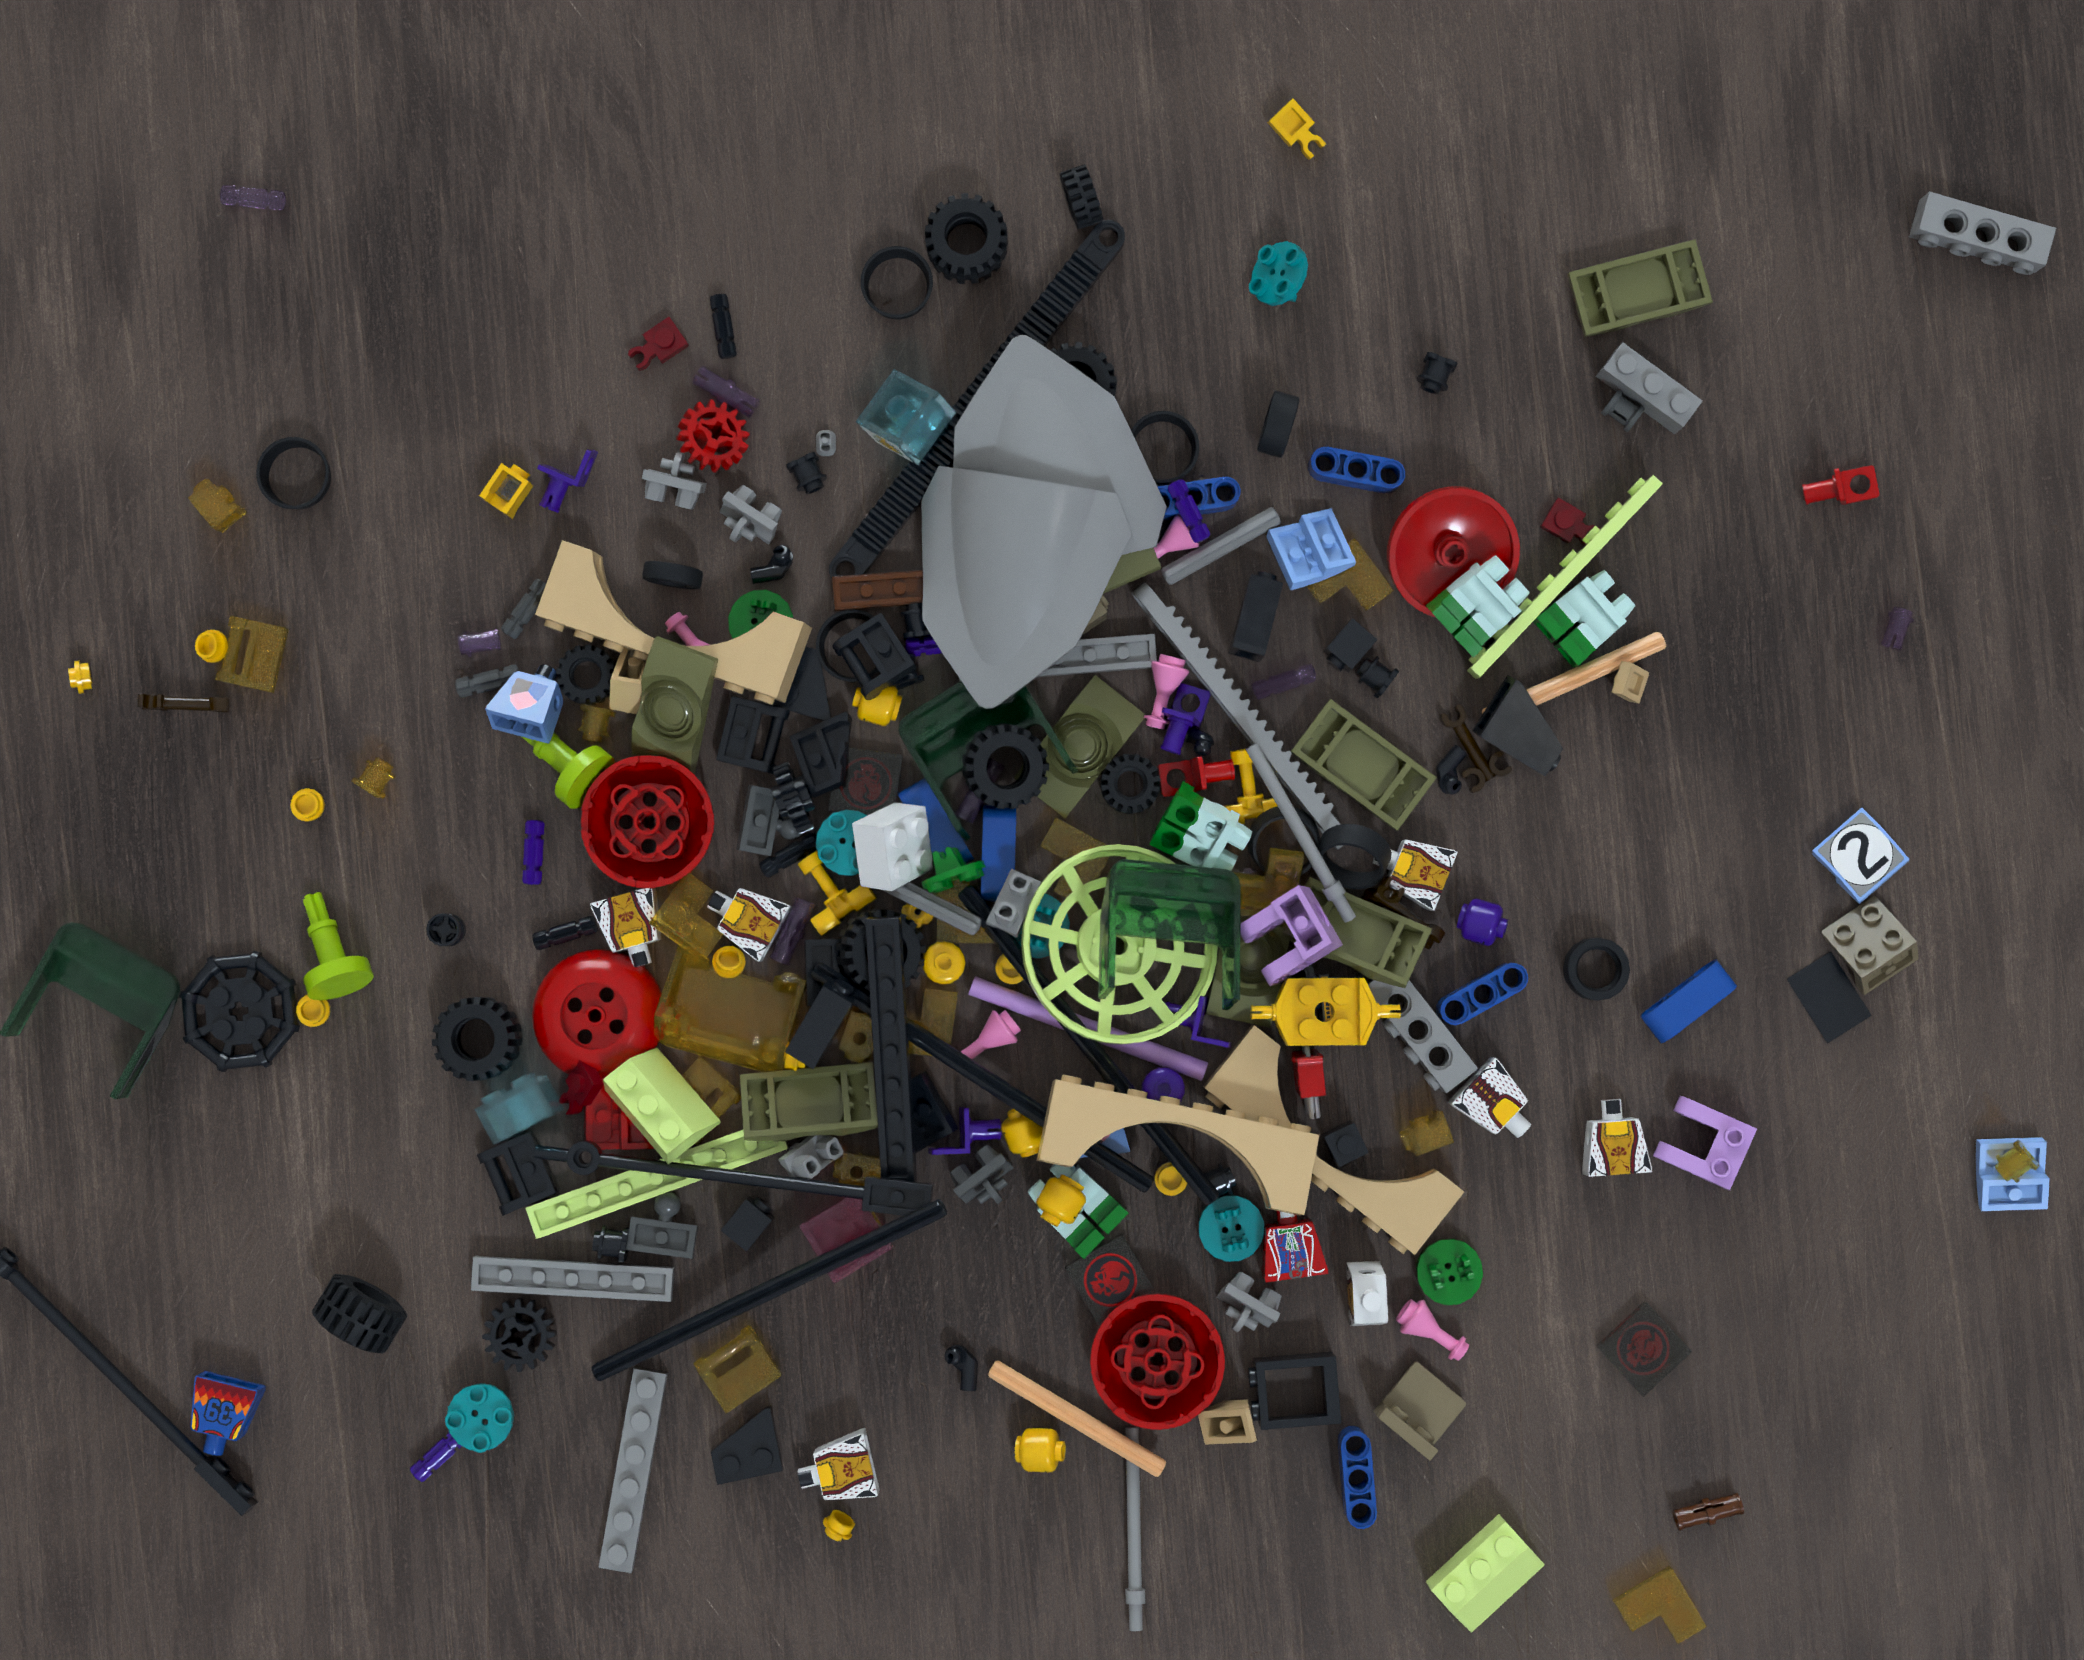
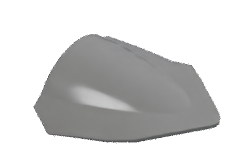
[953,335,1167,555]
[921,466,1132,709]

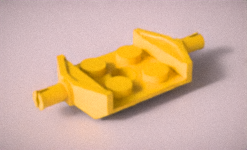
[1250,978,1401,1046]

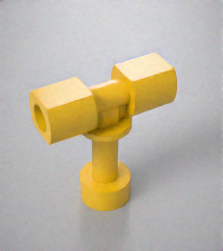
[1224,749,1277,824]
[797,851,877,936]

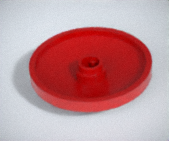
[1387,486,1520,617]

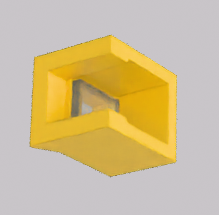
[479,463,533,519]

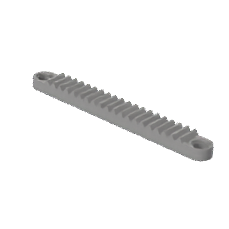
[1131,582,1344,850]

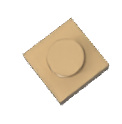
[1612,661,1649,704]

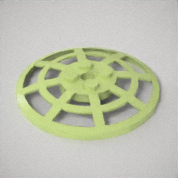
[1021,844,1218,1045]

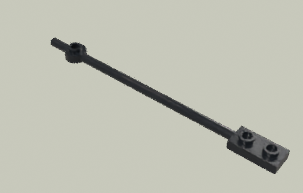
[534,1140,934,1216]
[0,1247,258,1516]

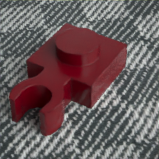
[628,317,689,371]
[1540,498,1600,546]
[559,1060,604,1115]

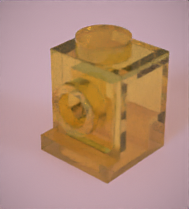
[188,479,247,533]
[839,1010,873,1063]
[1399,1109,1454,1156]
[833,1151,881,1186]

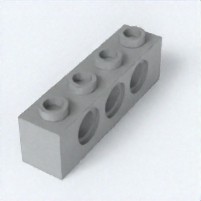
[1909,191,2056,275]
[1367,979,1478,1093]

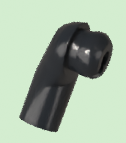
[750,545,793,584]
[1184,727,1214,756]
[1436,745,1467,795]
[944,1345,978,1391]

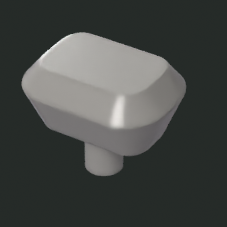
[816,430,836,456]

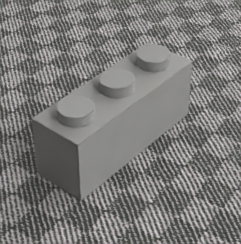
[1595,342,1703,434]

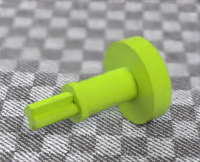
[522,732,615,809]
[303,892,374,1000]

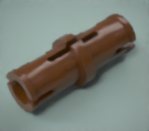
[1672,1493,1744,1531]

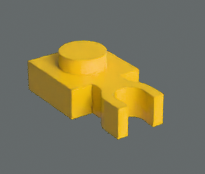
[1267,98,1326,160]

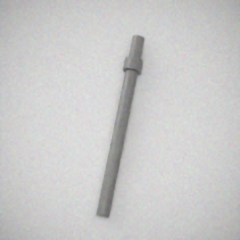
[1245,743,1356,923]
[1125,1426,1145,1631]

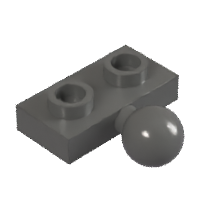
[736,785,802,856]
[626,1191,698,1259]

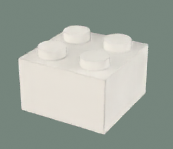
[852,802,933,891]

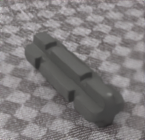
[501,579,546,639]
[455,665,519,698]

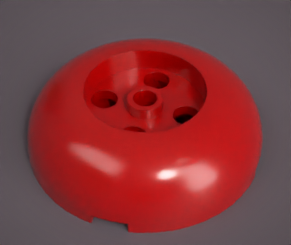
[581,755,714,888]
[532,949,666,1080]
[1090,1293,1225,1430]

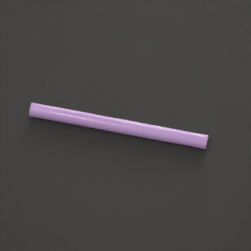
[968,976,1208,1081]

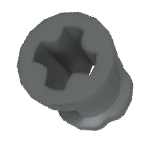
[1601,389,1645,432]

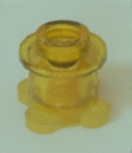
[577,704,616,743]
[351,757,396,799]
[1995,1140,2040,1183]

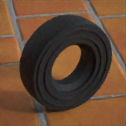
[642,561,703,589]

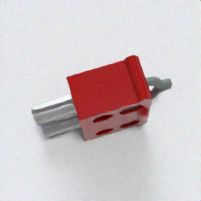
[1291,1046,1326,1119]

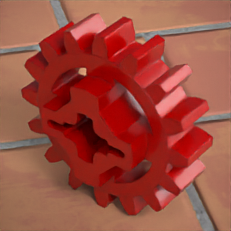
[676,400,750,473]

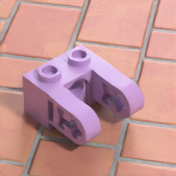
[1240,885,1343,986]
[1653,1095,1757,1191]

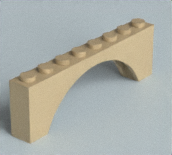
[535,540,812,705]
[1203,1024,1464,1255]
[1036,1075,1319,1215]

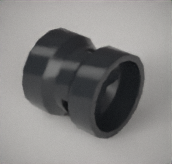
[426,913,466,946]

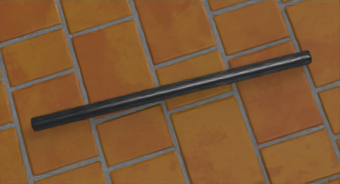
[958,885,1220,1205]
[811,962,1154,1193]
[591,1199,947,1381]

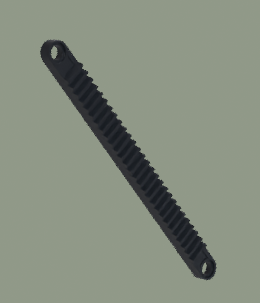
[829,220,1125,579]

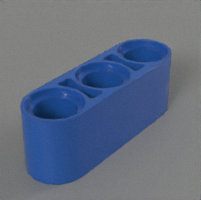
[1308,447,1405,494]
[1158,477,1241,520]
[897,778,974,864]
[981,805,1016,901]
[1640,959,1737,1043]
[1436,963,1528,1025]
[1338,1426,1377,1529]

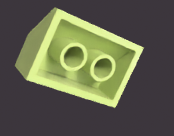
[603,1048,721,1165]
[1426,1514,1545,1633]

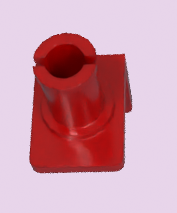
[1802,465,1880,505]
[1157,756,1235,797]

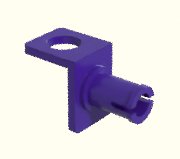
[537,449,598,513]
[1160,683,1211,755]
[1166,996,1232,1048]
[928,1107,1002,1155]

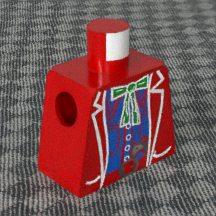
[1262,1211,1329,1283]

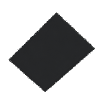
[1787,951,1872,1044]

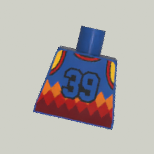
[191,1371,266,1456]

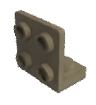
[1822,896,1918,995]
[1373,1361,1466,1461]

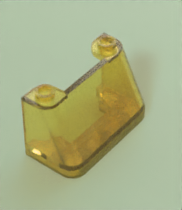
[654,946,807,1072]

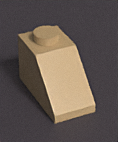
[609,648,646,714]
[1198,1399,1257,1445]

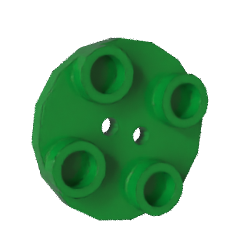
[728,590,794,639]
[921,847,986,893]
[1416,1238,1483,1305]

